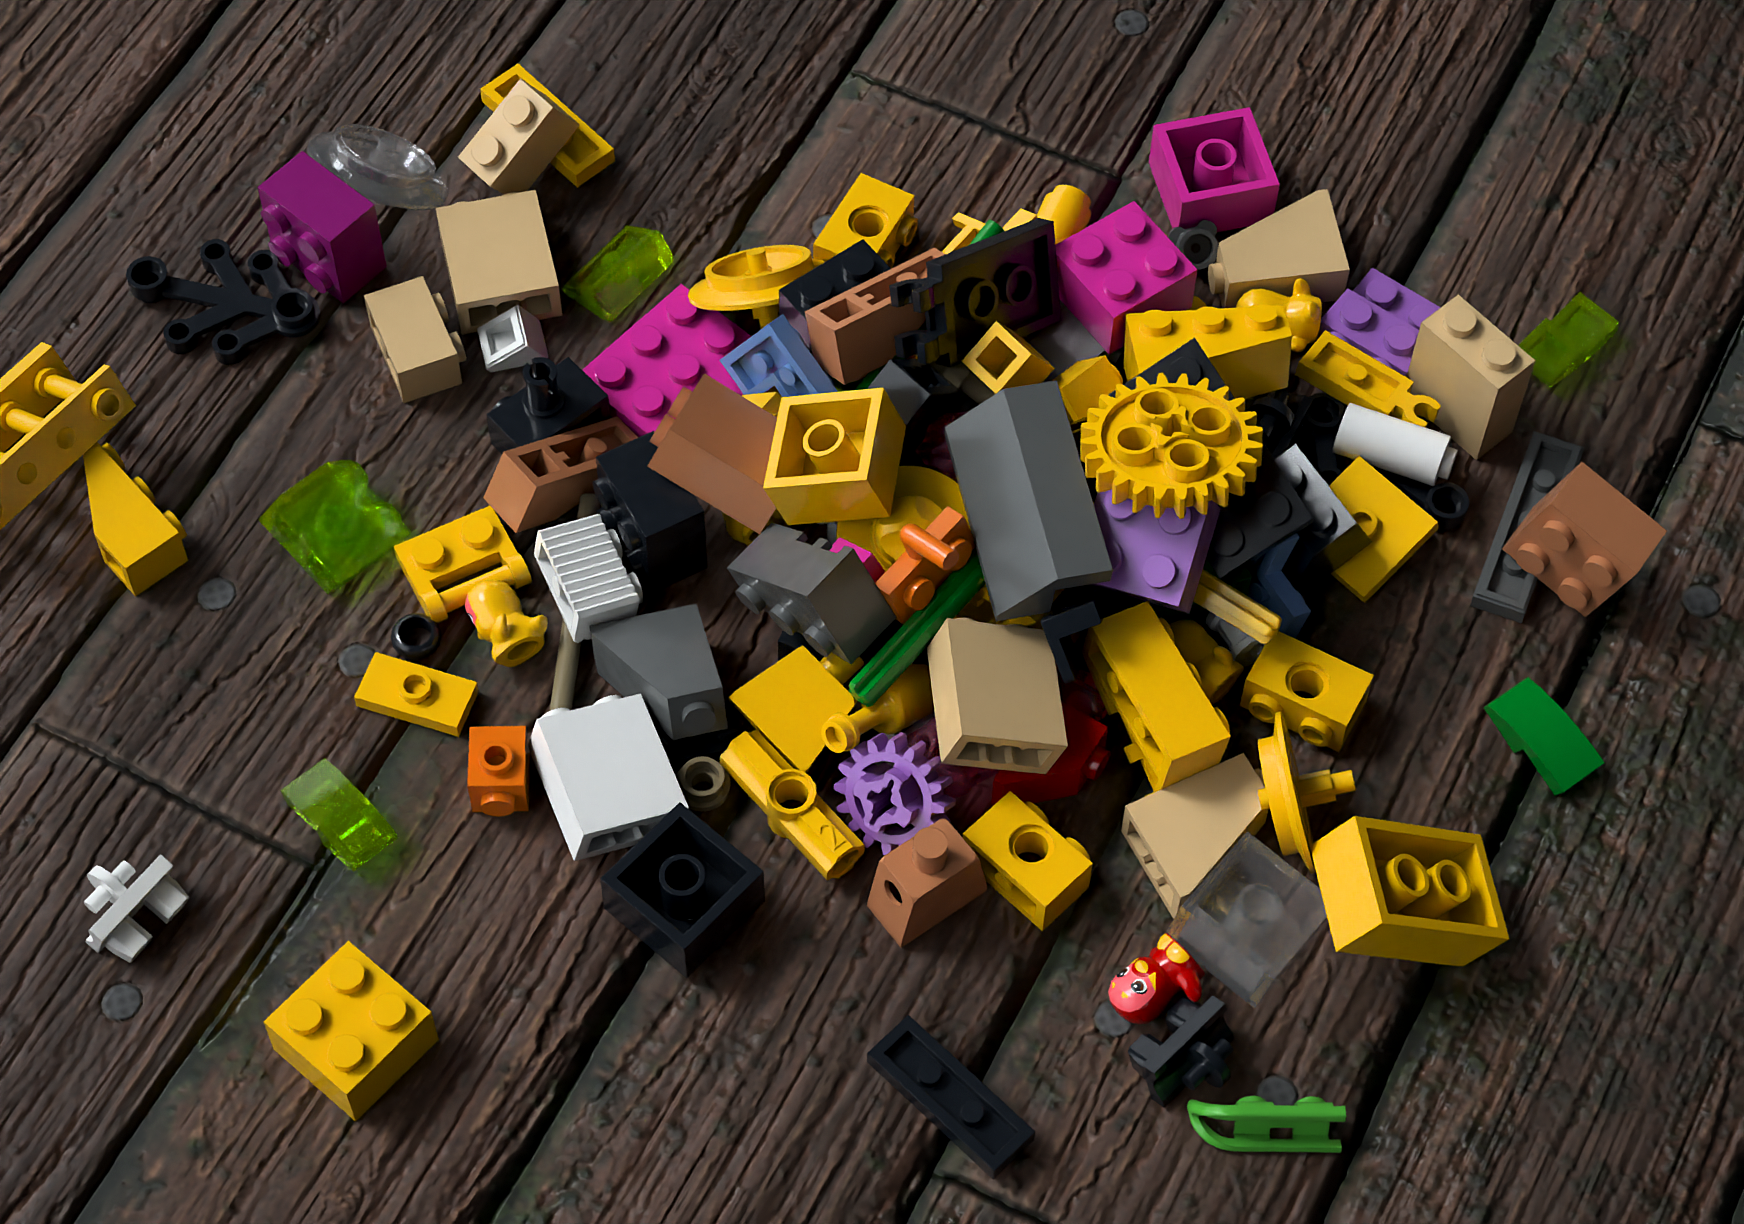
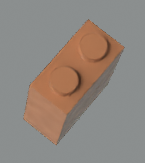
[647,373,777,534]

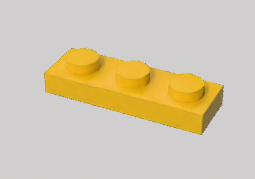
[480,63,615,187]

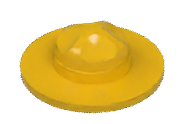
[836,466,971,572]

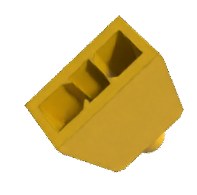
[729,645,865,773]

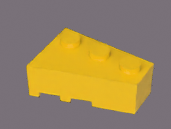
[1124,304,1292,399]
[1081,601,1231,797]

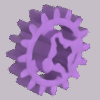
[834,732,956,855]

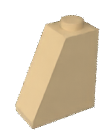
[1208,189,1350,308]
[1121,753,1269,922]

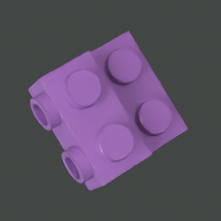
[1315,268,1441,377]

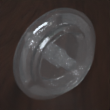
[307,124,448,210]

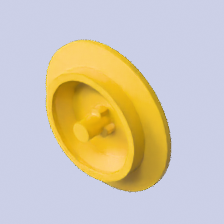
[688,245,826,329]
[1258,711,1356,874]

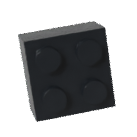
[592,431,708,594]
[600,802,765,978]

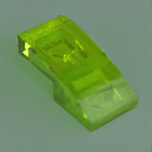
[1518,292,1619,387]
[280,758,398,872]

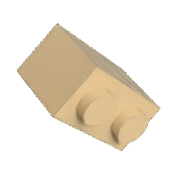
[458,78,580,194]
[364,276,466,403]

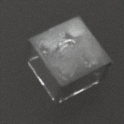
[1166,831,1328,1008]

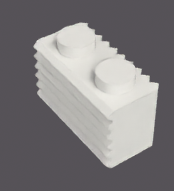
[534,514,643,643]

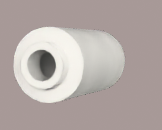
[1333,403,1458,486]

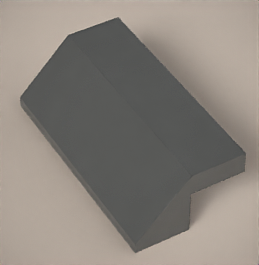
[944,380,1113,621]

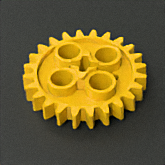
[1080,373,1263,519]

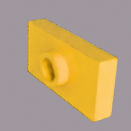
[354,652,479,737]

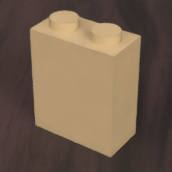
[436,190,562,335]
[1407,294,1535,460]
[927,618,1068,774]

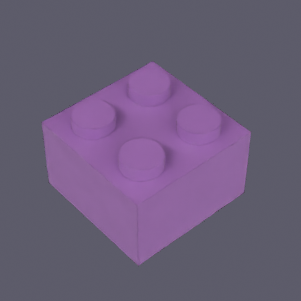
[1088,489,1221,614]

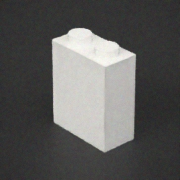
[528,693,689,861]

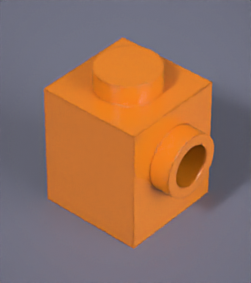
[467,726,530,817]

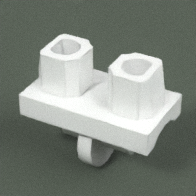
[84,854,189,963]

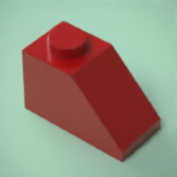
[991,702,1111,806]

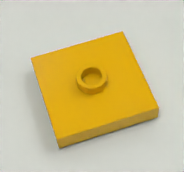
[1329,456,1439,603]

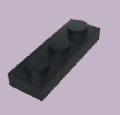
[867,1015,1036,1180]

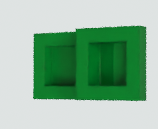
[1483,677,1605,796]

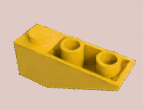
[83,442,188,597]

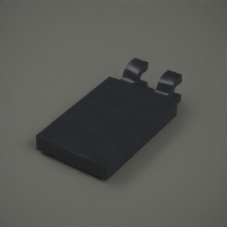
[889,218,1061,367]

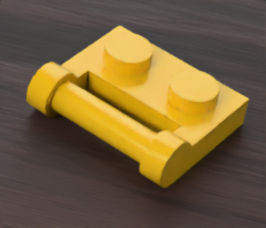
[393,505,532,623]

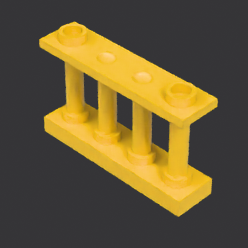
[0,342,136,530]

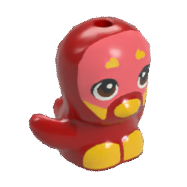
[1108,933,1205,1025]

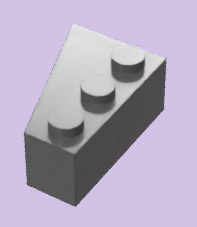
[727,522,897,665]

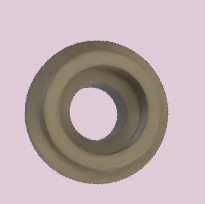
[676,756,731,811]

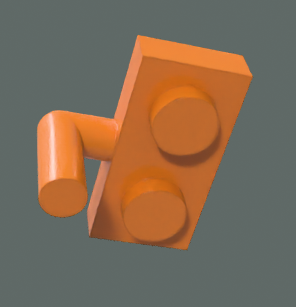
[875,506,975,624]

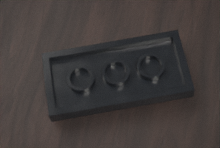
[1108,337,1315,581]

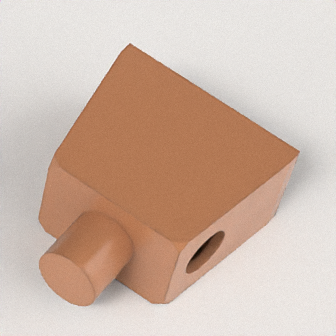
[867,818,987,948]

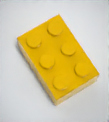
[1309,816,1509,967]

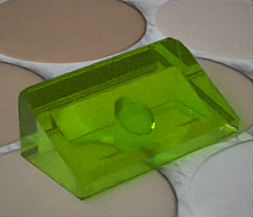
[562,225,674,321]

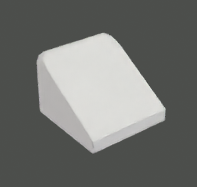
[477,305,548,372]

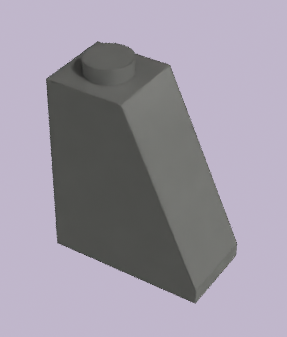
[589,604,728,740]

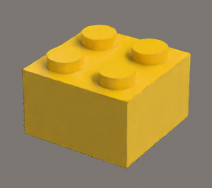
[763,388,906,525]
[263,940,439,1122]

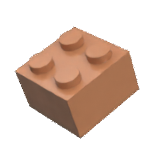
[1502,462,1667,617]

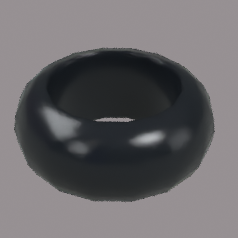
[391,613,442,660]

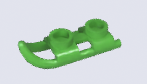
[1187,1096,1346,1153]

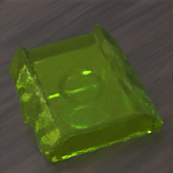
[258,460,412,594]

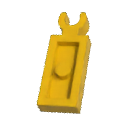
[1295,330,1441,428]

